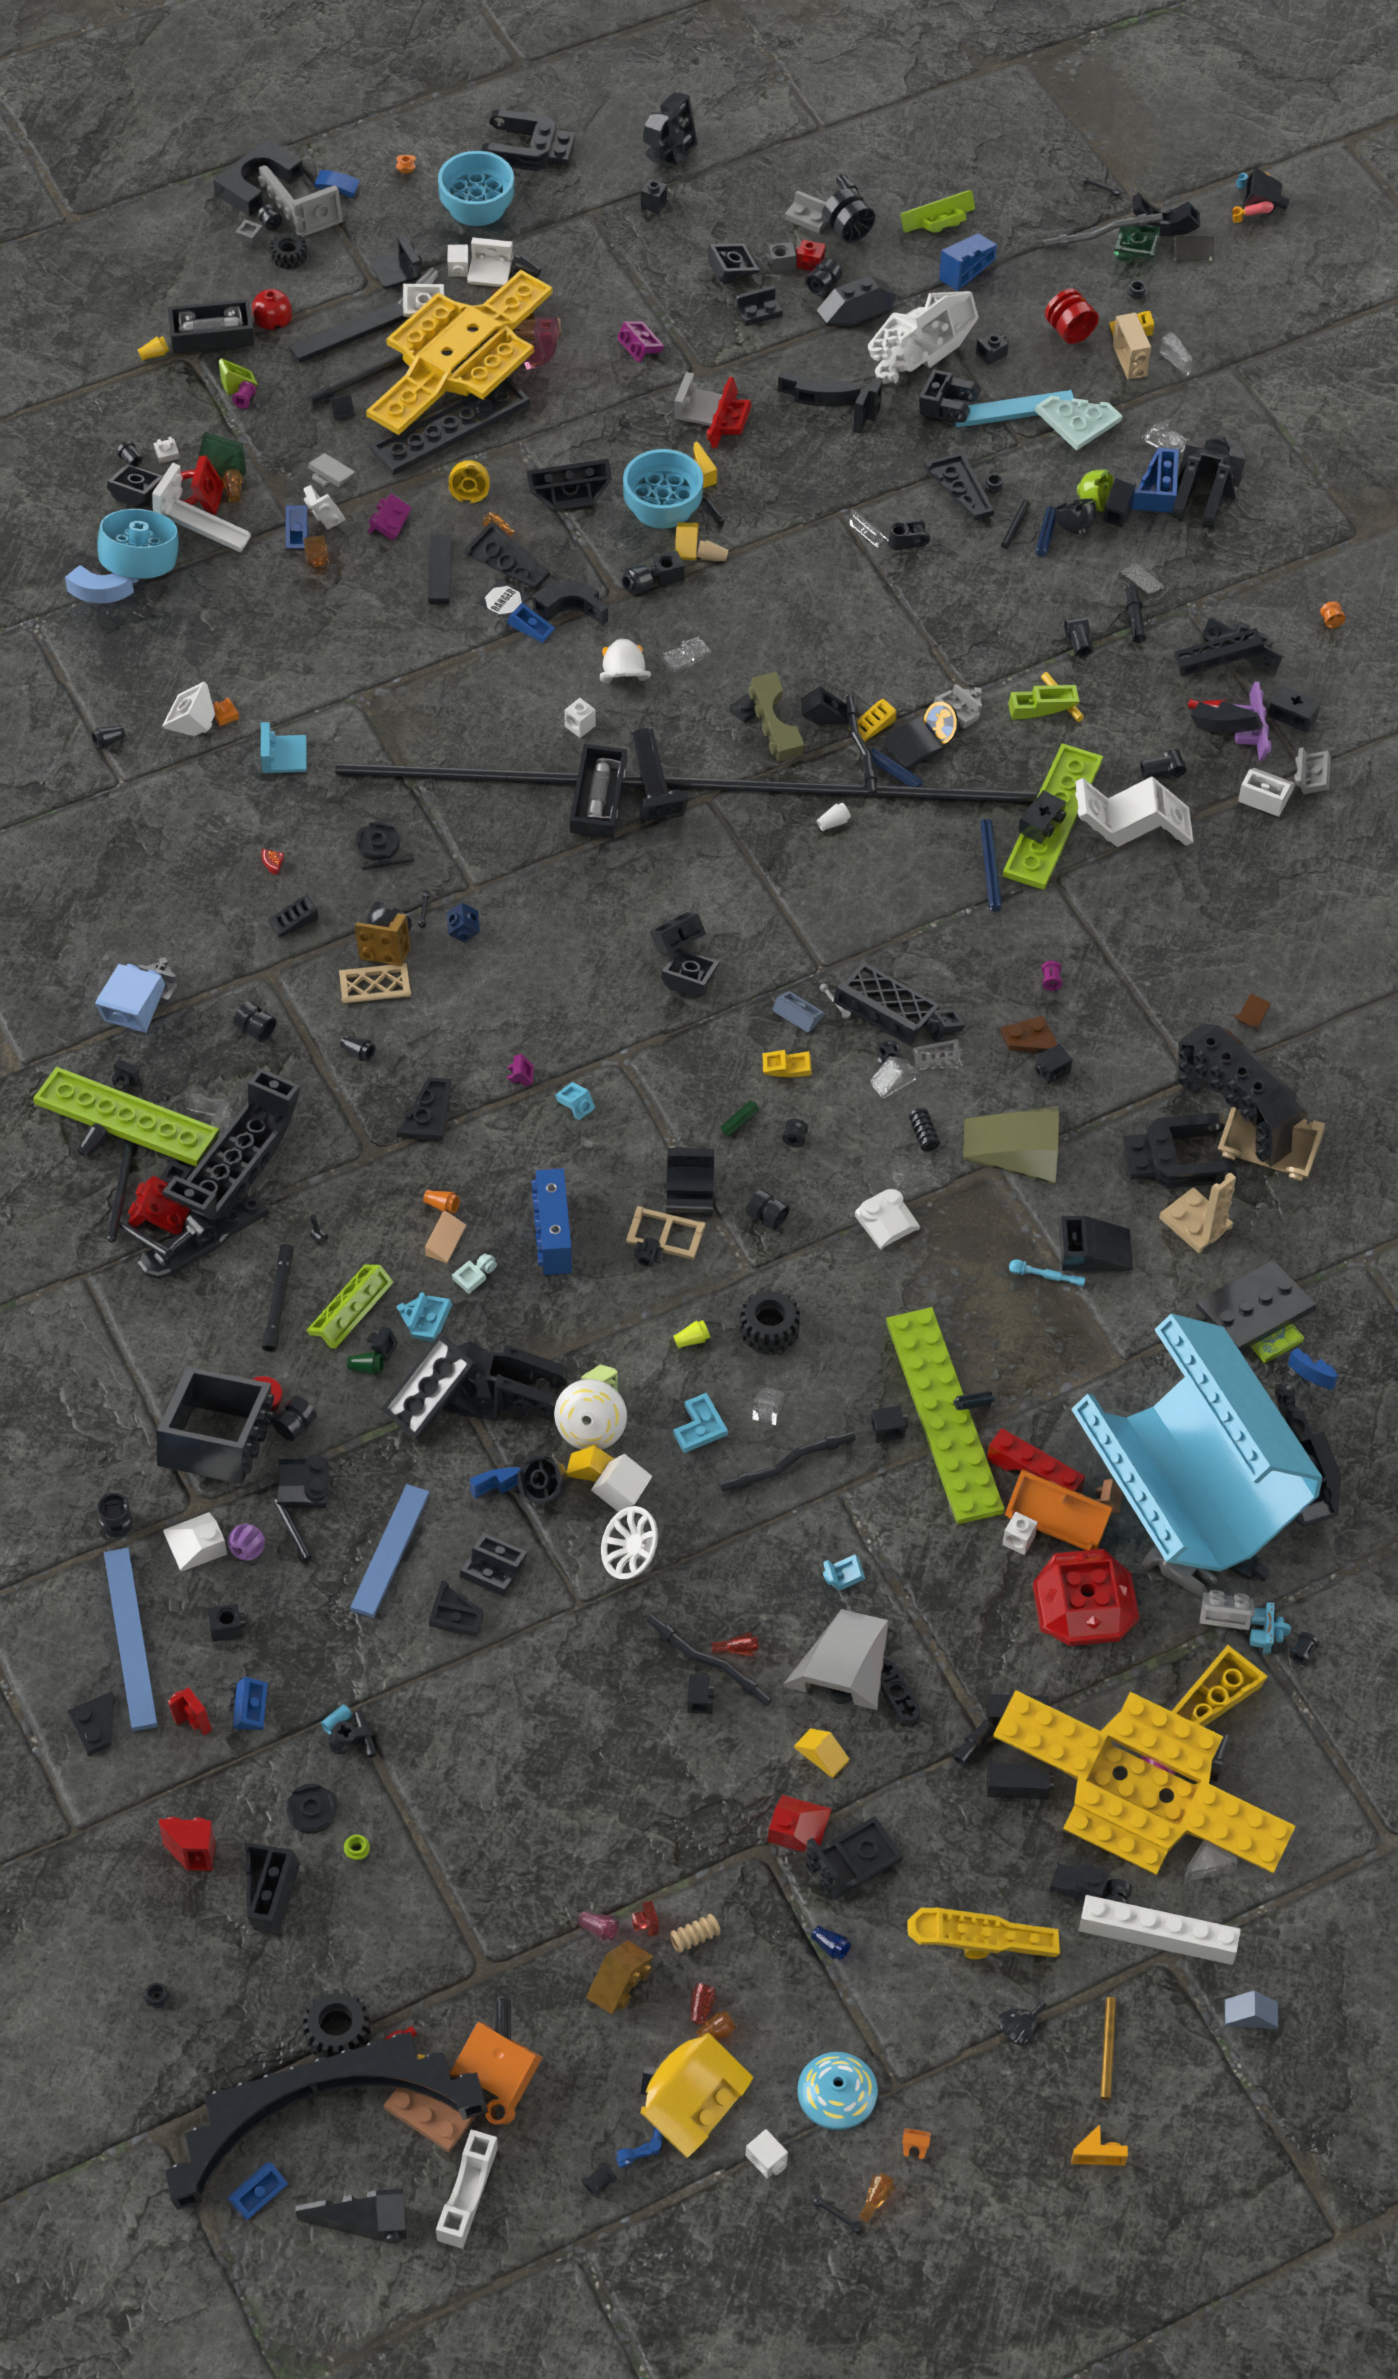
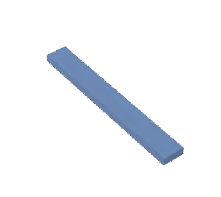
[104,1548,158,1732]

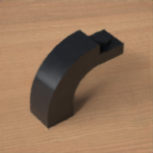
[1132,193,1200,236]
[533,582,608,625]

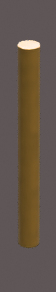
[1100,1997,1116,2101]

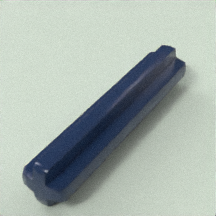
[1036,506,1056,557]
[870,748,923,787]

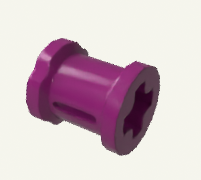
[232,381,256,409]
[1041,961,1063,991]

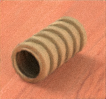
[670,1914,720,1953]

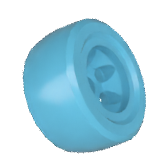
[97,509,179,579]

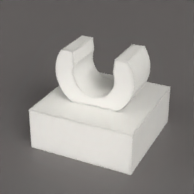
[154,437,180,464]

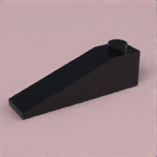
[295,2188,407,2243]

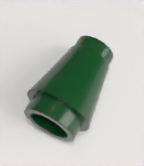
[347,1351,384,1375]

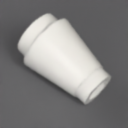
[816,803,851,831]

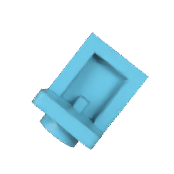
[823,1555,865,1591]

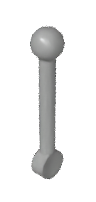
[820,984,851,1020]

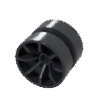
[822,188,876,243]

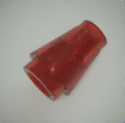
[690,1983,717,2025]

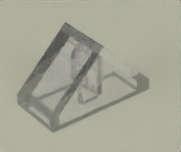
[870,1057,921,1099]
[753,1387,786,1425]
[1184,1840,1238,1883]

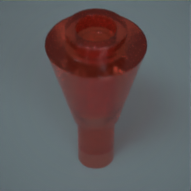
[712,1631,759,1656]

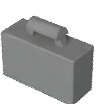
[308,453,356,487]

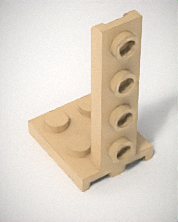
[1159,1173,1236,1253]

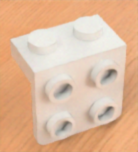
[467,237,513,287]

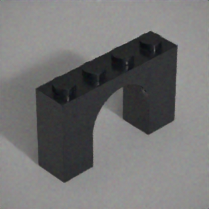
[213,138,304,216]
[986,1694,1055,1799]

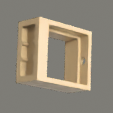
[1112,313,1151,380]

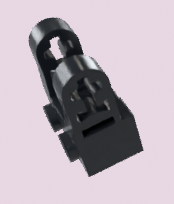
[919,369,981,423]

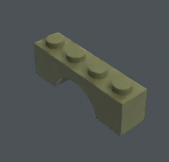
[748,672,804,762]

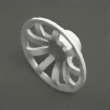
[601,1506,658,1580]

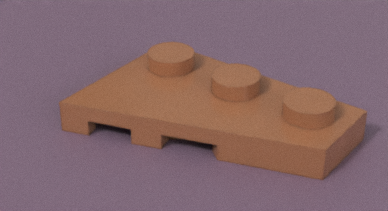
[384,2088,476,2153]

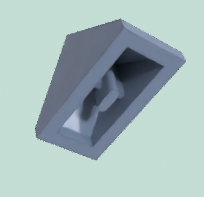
[1225,1991,1278,2029]

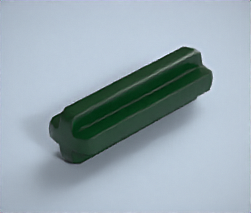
[720,1101,759,1136]

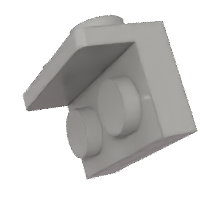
[785,191,827,234]

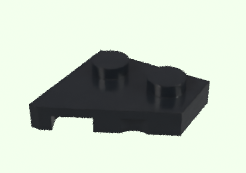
[429,1580,484,1637]

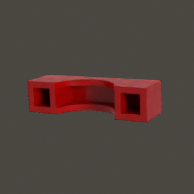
[987,1428,1085,1493]

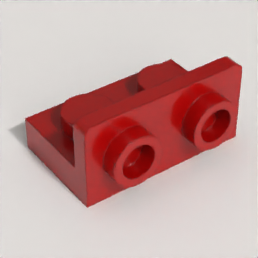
[168,1687,212,1736]

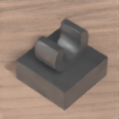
[235,219,263,247]

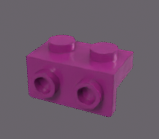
[367,493,412,541]

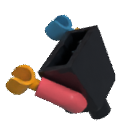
[1232,167,1290,223]

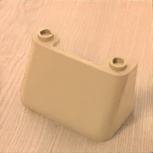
[1218,1107,1325,1181]

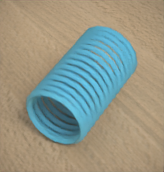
[321,1704,353,1735]

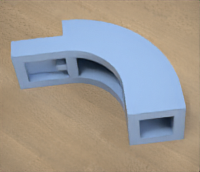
[65,565,140,603]

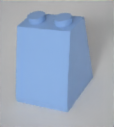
[95,964,165,1033]

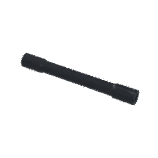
[262,1244,294,1352]

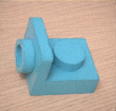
[555,1082,595,1120]

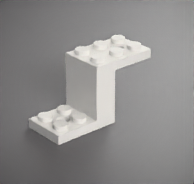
[1075,777,1193,847]

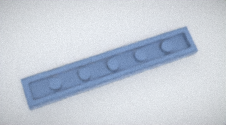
[350,1484,430,1618]

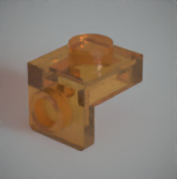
[303,535,328,567]

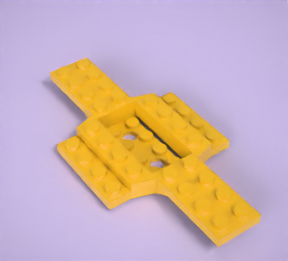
[366,270,553,435]
[993,1690,1296,1876]

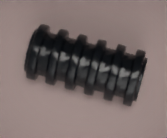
[908,1108,940,1152]

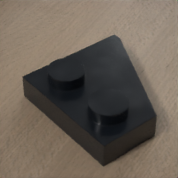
[67,1691,115,1756]

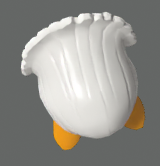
[600,639,651,684]

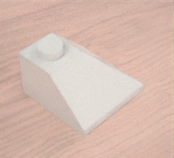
[163,682,215,736]
[163,1513,227,1572]

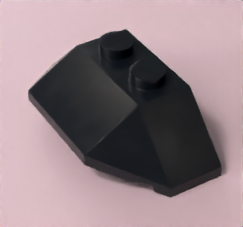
[816,275,896,326]
[526,459,612,511]

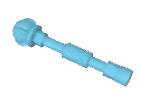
[1009,1259,1085,1287]

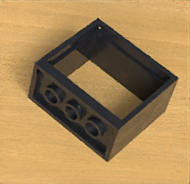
[157,1366,274,1484]

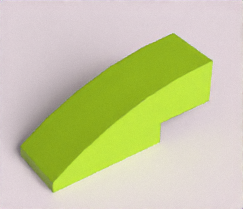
[1008,685,1080,720]

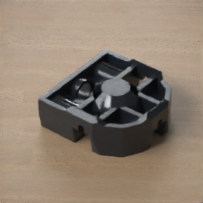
[643,92,698,167]

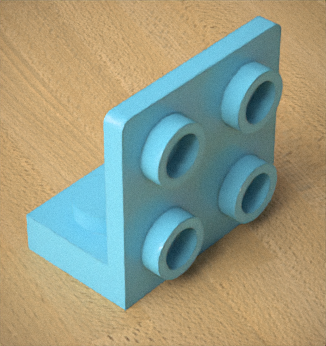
[261,722,307,773]

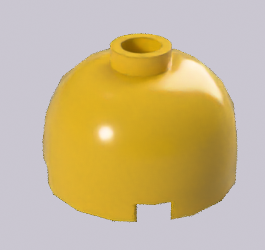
[448,460,490,503]

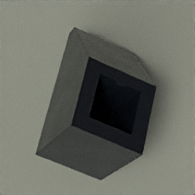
[1103,475,1136,528]

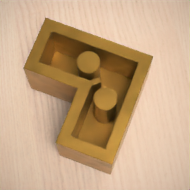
[586,1940,654,2014]

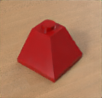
[768,1795,832,1853]

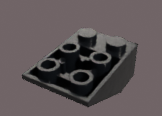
[1059,1216,1133,1271]

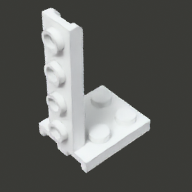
[152,463,251,553]

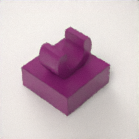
[507,1054,534,1087]

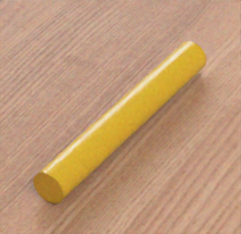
[1041,672,1084,722]

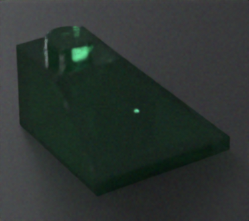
[196,432,246,482]

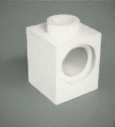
[448,245,469,277]
[564,698,596,738]
[1003,1512,1038,1555]
[746,2129,788,2179]

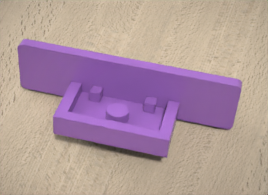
[1233,682,1271,761]

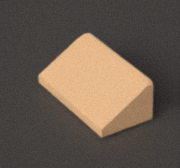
[425,1211,466,1263]

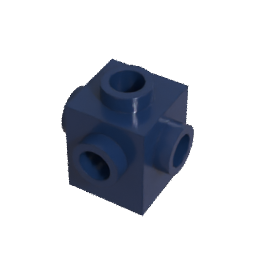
[447,903,480,943]

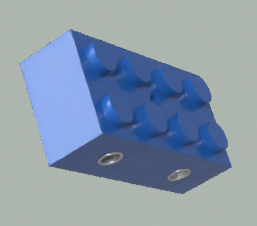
[531,1168,572,1275]

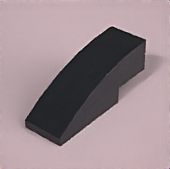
[1191,701,1264,733]

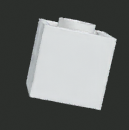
[591,1454,653,1512]

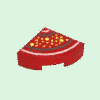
[261,849,284,875]

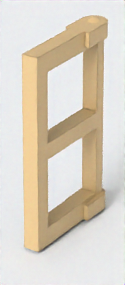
[626,1206,706,1260]

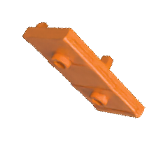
[1005,1469,1114,1550]

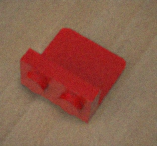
[128,1175,189,1235]

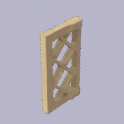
[339,963,412,1004]

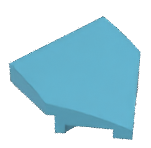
[396,1292,452,1342]

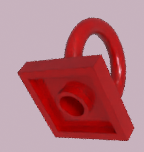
[181,456,225,515]

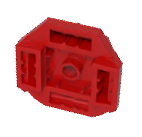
[1033,1549,1139,1646]

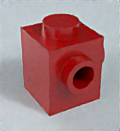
[795,240,826,271]

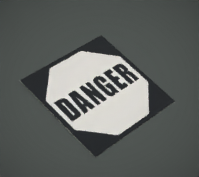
[477,580,530,620]

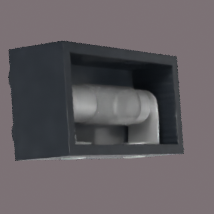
[168,299,255,354]
[570,744,628,839]

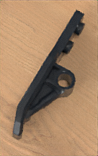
[137,1193,269,1279]

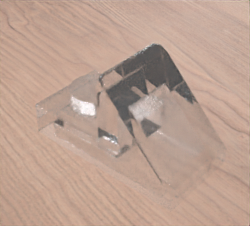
[1142,419,1189,454]

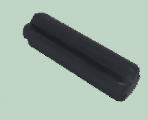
[953,1391,995,1410]

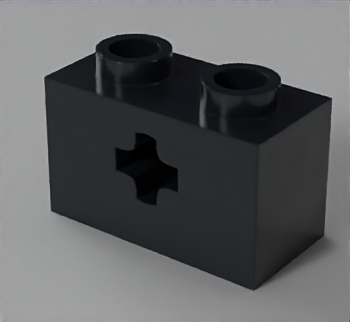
[1268,685,1321,733]
[1018,790,1066,844]

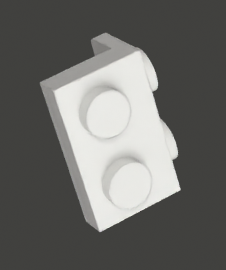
[304,485,345,530]

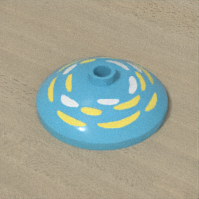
[797,2052,878,2130]

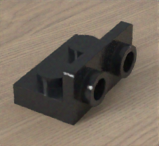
[736,286,783,326]

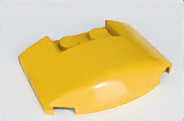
[641,2033,754,2158]

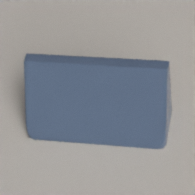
[773,991,825,1032]

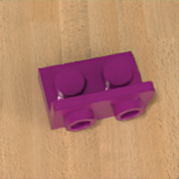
[617,321,664,362]

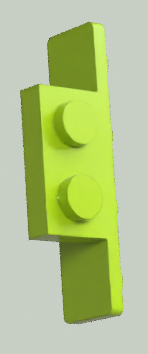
[900,190,975,233]

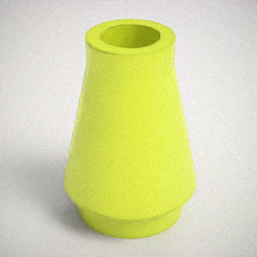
[673,1320,710,1349]

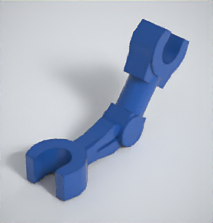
[616,2126,664,2168]

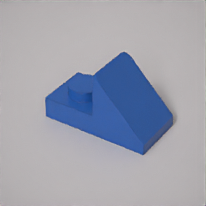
[286,505,309,548]

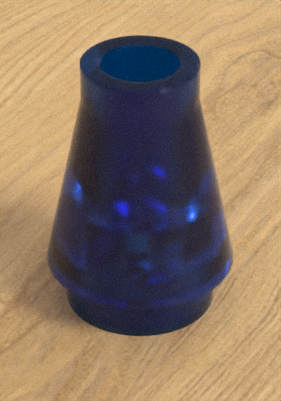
[811,1925,851,1960]

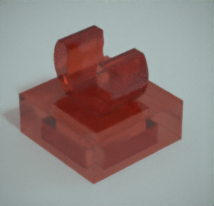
[632,1900,659,1936]

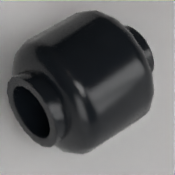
[622,565,654,595]

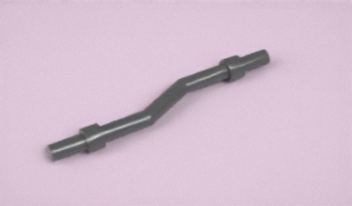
[1043,213,1163,248]

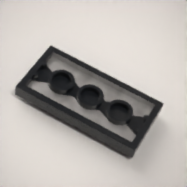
[381,1333,477,1440]

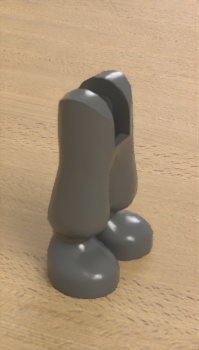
[1141,1545,1217,1598]

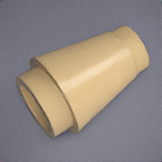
[696,540,728,562]

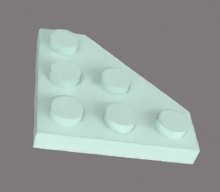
[1035,396,1122,451]

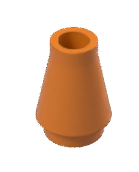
[423,1190,460,1214]

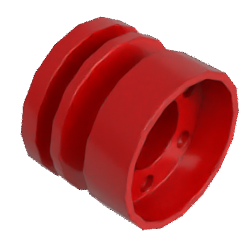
[1045,289,1099,344]

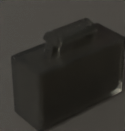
[1118,563,1166,600]

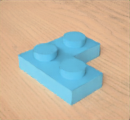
[673,1393,728,1453]

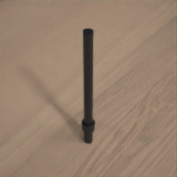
[308,353,404,404]

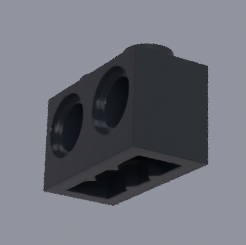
[650,912,706,954]

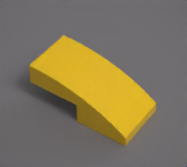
[762,1050,812,1077]

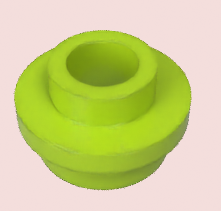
[344,1835,370,1860]

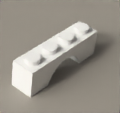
[436,2130,498,2249]

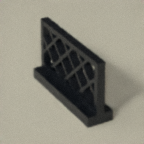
[833,962,940,1046]

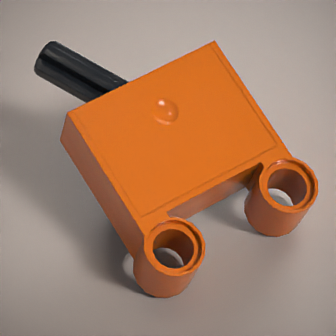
[450,1998,543,2125]

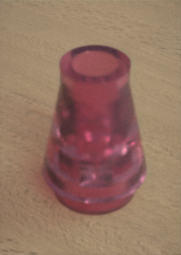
[578,1911,619,1941]

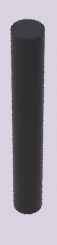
[1001,500,1030,549]
[119,1221,172,1258]
[273,1498,312,1562]

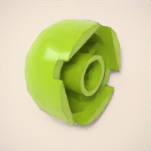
[1077,469,1114,512]

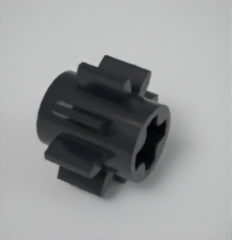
[634,1238,664,1267]

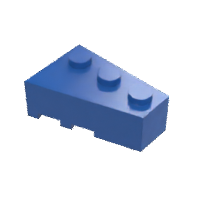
[939,233,997,291]
[1132,448,1179,513]

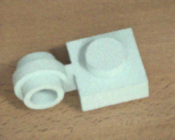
[452,1254,497,1294]

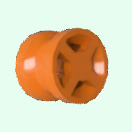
[1320,601,1346,628]

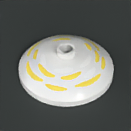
[554,1379,627,1450]

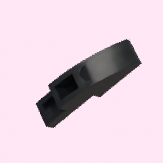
[778,371,861,407]

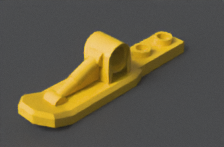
[907,1908,1060,1959]

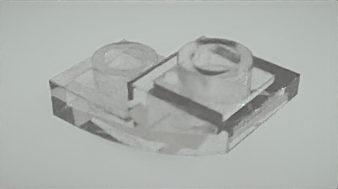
[661,637,711,673]

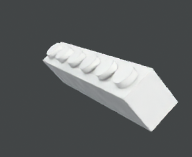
[1079,1895,1241,1965]

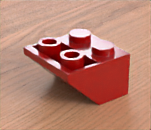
[159,1817,216,1871]

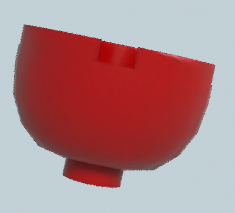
[252,289,292,330]

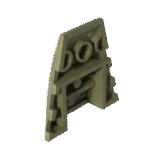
[963,1106,1059,1185]

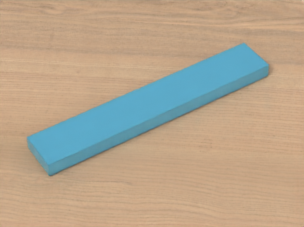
[955,390,1074,428]

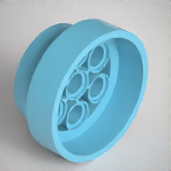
[438,151,514,226]
[623,449,703,529]

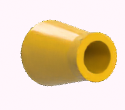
[137,336,169,361]

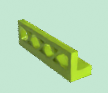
[306,1264,394,1349]

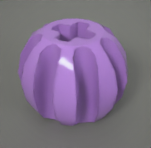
[228,1523,265,1561]

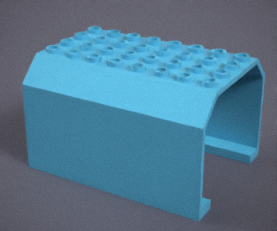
[1072,1313,1322,1572]

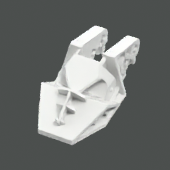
[868,291,979,384]

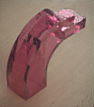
[522,317,560,369]

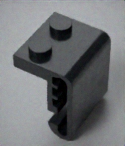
[666,1147,714,1216]

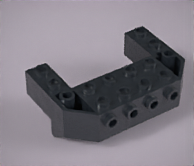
[1178,1023,1307,1167]

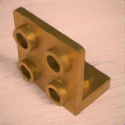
[355,913,411,966]

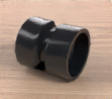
[805,258,842,296]
[233,1001,277,1043]
[746,1189,790,1231]
[271,1395,317,1441]
[97,1493,133,1537]

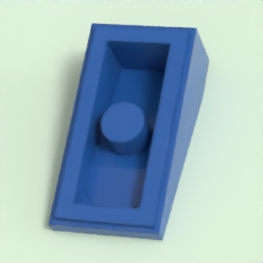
[507,603,555,643]

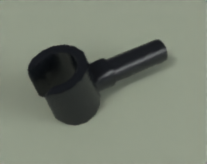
[310,1214,329,1245]

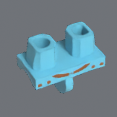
[1250,1602,1291,1654]

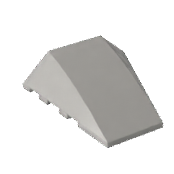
[783,1609,888,1710]

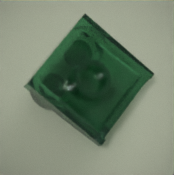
[1114,225,1161,262]

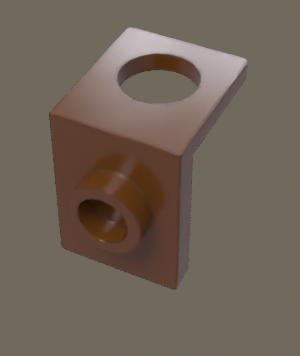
[1233,993,1271,1031]

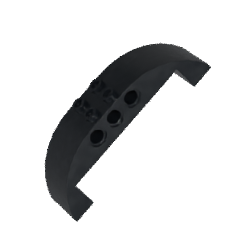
[163,1068,300,1220]

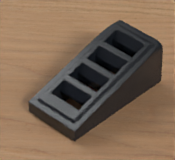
[268,895,318,937]

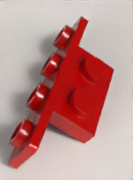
[707,377,752,449]

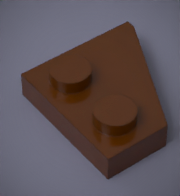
[1000,1015,1058,1053]

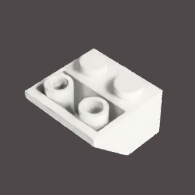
[1238,768,1296,817]

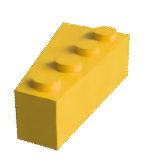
[1171,1645,1268,1727]

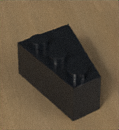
[245,1843,300,1934]

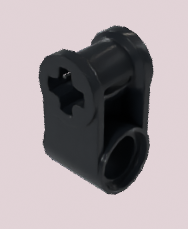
[888,519,930,550]

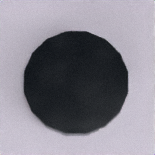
[356,822,400,861]
[286,1784,337,1834]

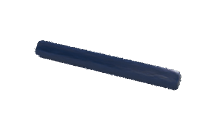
[980,819,1002,911]

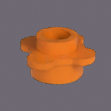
[396,155,416,173]

